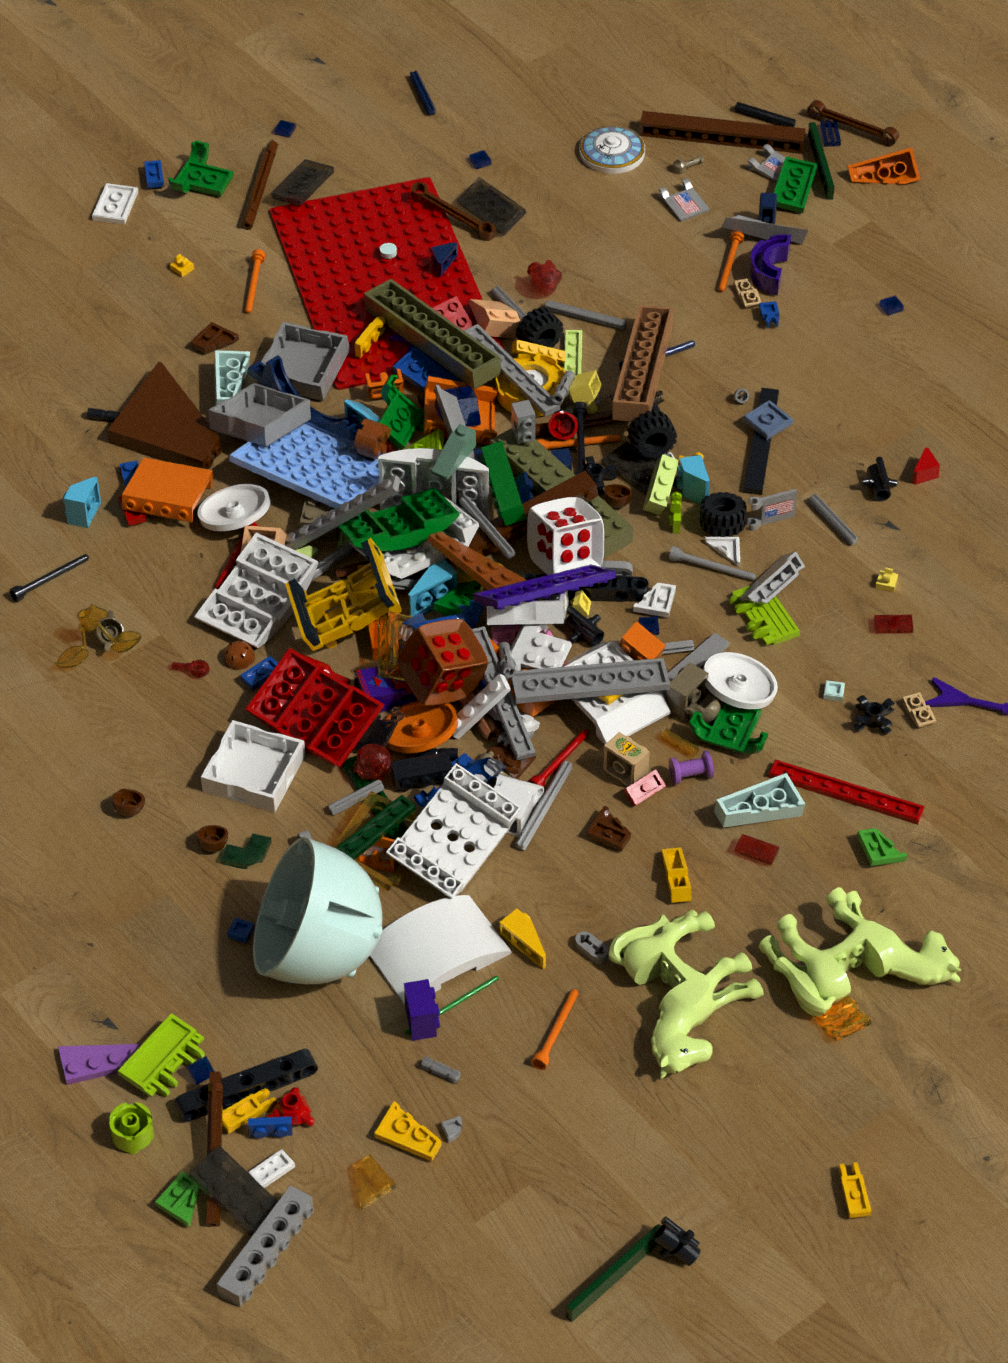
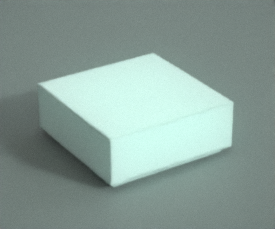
[823,680,845,701]

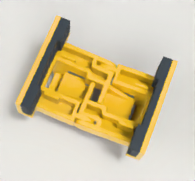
[285,538,402,651]

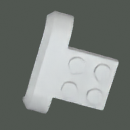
[503,624,572,680]

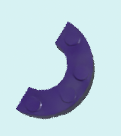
[750,234,791,295]

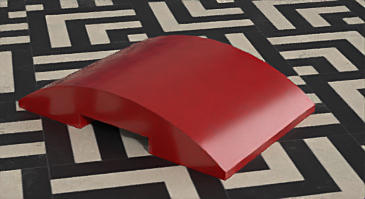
[245,648,384,768]

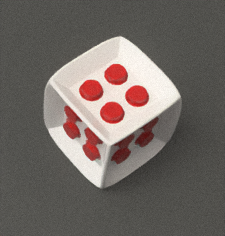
[527,497,604,575]

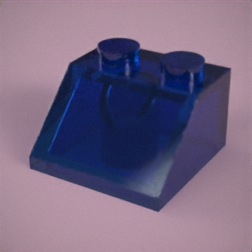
[434,386,481,427]

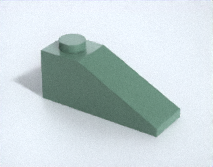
[431,424,476,480]

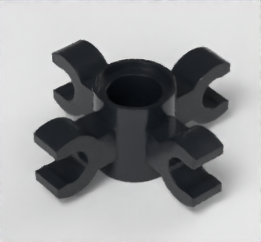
[574,456,617,495]
[853,695,895,735]

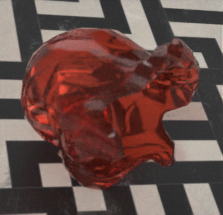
[527,260,562,296]
[353,743,392,780]

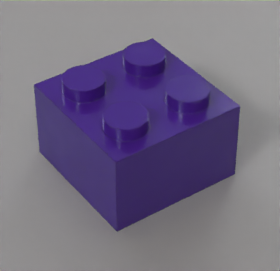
[404,979,440,1041]

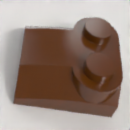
[486,741,536,780]

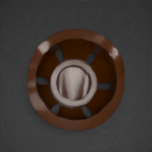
[603,484,632,508]
[113,788,145,816]
[197,825,228,852]

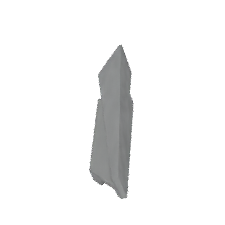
[722,215,808,244]
[434,385,477,461]
[739,551,805,605]

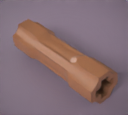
[458,692,500,741]

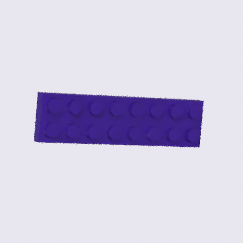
[473,564,615,610]

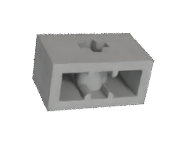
[511,400,535,444]

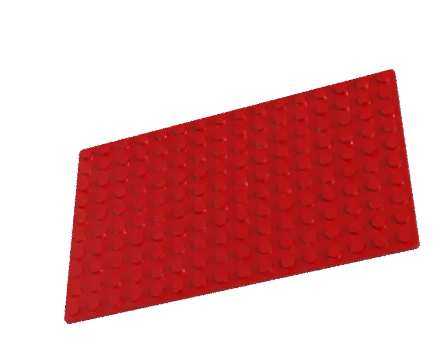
[270,177,504,390]

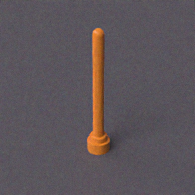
[718,230,744,292]
[245,249,266,313]
[536,434,621,450]
[531,989,579,1070]

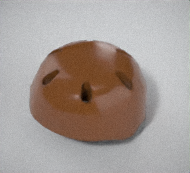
[224,641,255,669]

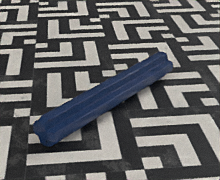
[410,71,436,115]

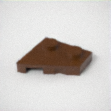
[191,322,239,354]
[586,805,631,852]

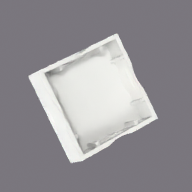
[486,590,569,625]
[201,720,305,813]

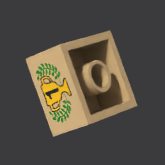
[603,732,650,786]

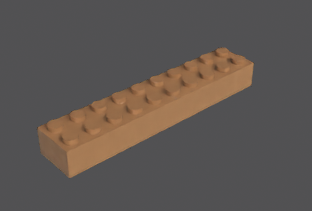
[613,305,673,422]

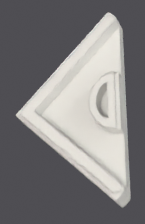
[705,537,740,567]

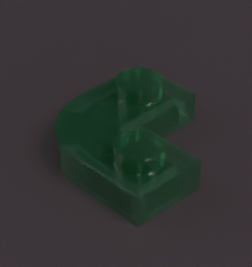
[220,833,272,869]

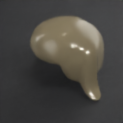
[95,610,125,651]
[683,690,721,723]

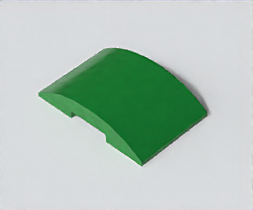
[337,488,459,551]

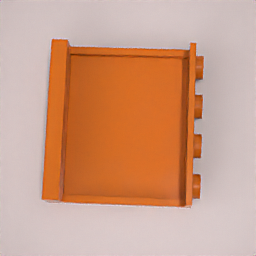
[423,376,497,445]
[122,458,213,522]

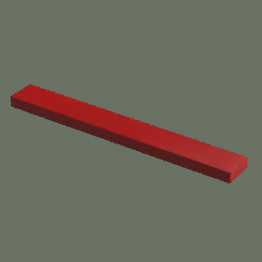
[768,759,925,825]

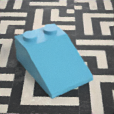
[408,559,458,619]

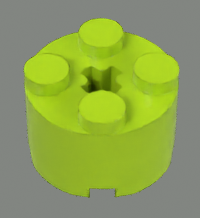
[109,1102,154,1154]

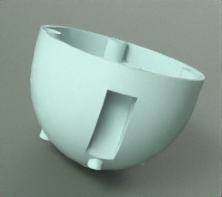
[253,837,383,984]

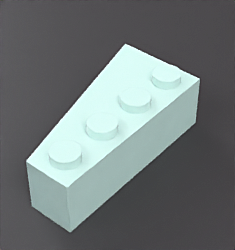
[214,350,250,406]
[714,773,805,828]

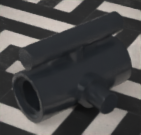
[860,457,897,501]
[566,607,604,646]
[654,1216,700,1266]

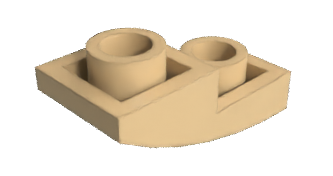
[733,278,762,308]
[901,692,936,728]

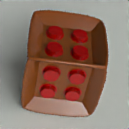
[398,619,488,705]

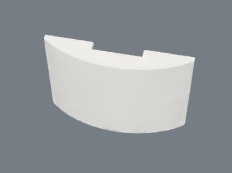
[378,448,489,520]
[194,532,318,648]
[369,895,511,1005]

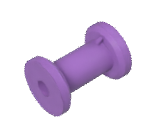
[669,751,714,785]

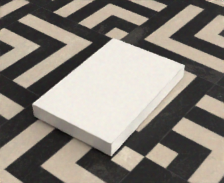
[92,183,138,225]

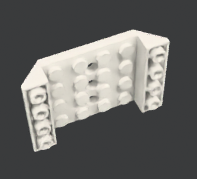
[349,497,479,579]
[562,640,670,745]
[386,763,521,899]

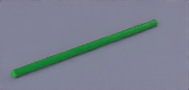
[405,976,499,1035]

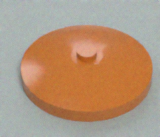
[382,701,458,753]

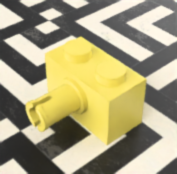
[568,370,602,414]

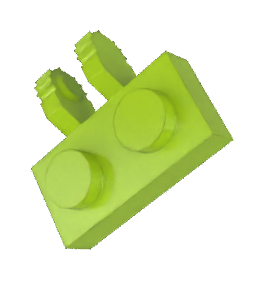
[669,492,682,534]

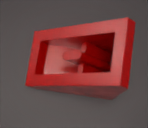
[912,447,940,485]

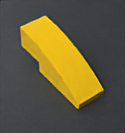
[662,847,692,903]

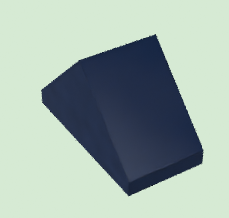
[431,242,458,276]

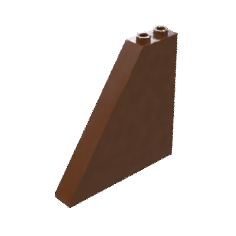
[107,362,222,469]

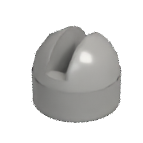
[734,388,749,403]

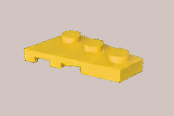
[374,1101,442,1162]

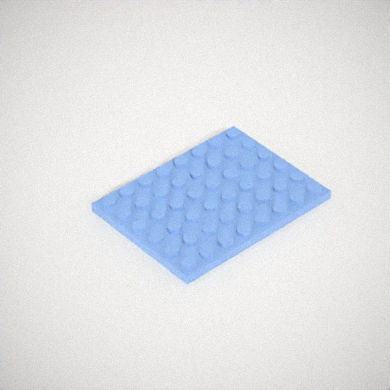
[229,421,386,509]

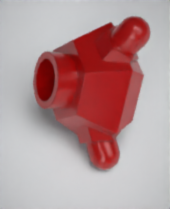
[267,1087,315,1126]

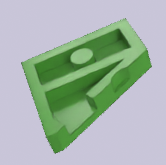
[856,828,907,866]
[155,1171,200,1227]

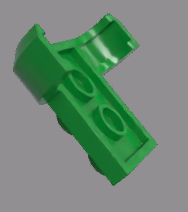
[168,141,234,197]
[378,375,424,450]
[690,702,768,754]

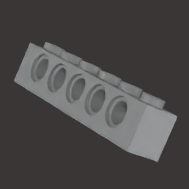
[217,1185,314,1307]

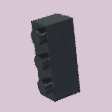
[391,751,453,792]

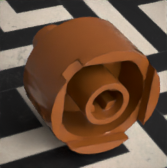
[354,418,391,460]

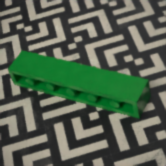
[480,441,527,526]

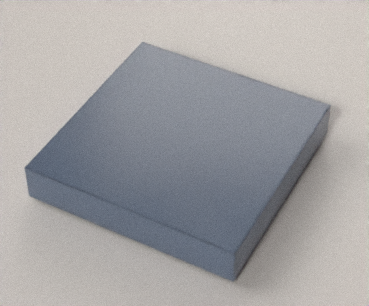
[743,400,794,440]

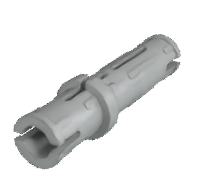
[552,370,575,404]
[498,642,516,678]

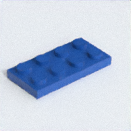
[392,347,463,392]

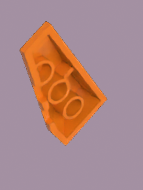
[847,147,921,184]

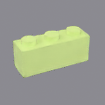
[643,454,679,516]

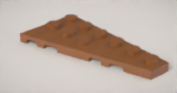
[427,532,526,590]

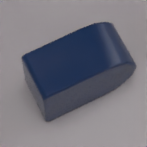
[551,448,572,471]

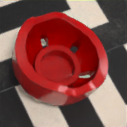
[548,411,578,440]

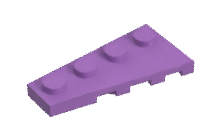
[58,1044,142,1085]

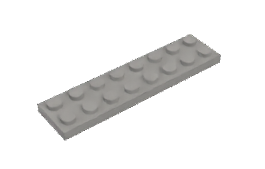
[511,658,670,704]

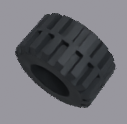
[516,307,564,348]
[628,410,677,459]
[700,492,747,537]

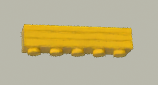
[511,340,566,364]

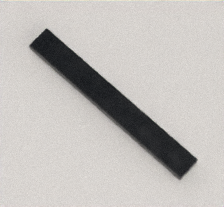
[744,388,779,495]

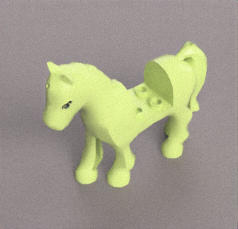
[758,887,962,1016]
[608,909,764,1079]

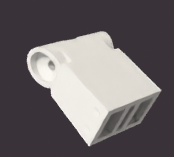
[494,774,544,837]

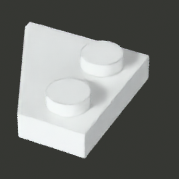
[633,582,676,618]

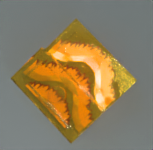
[813,996,871,1042]

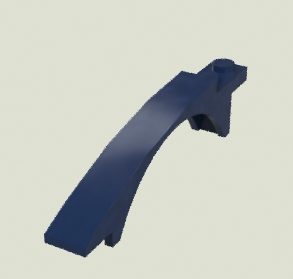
[247,355,363,441]

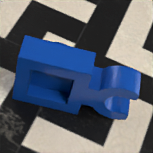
[759,301,779,328]

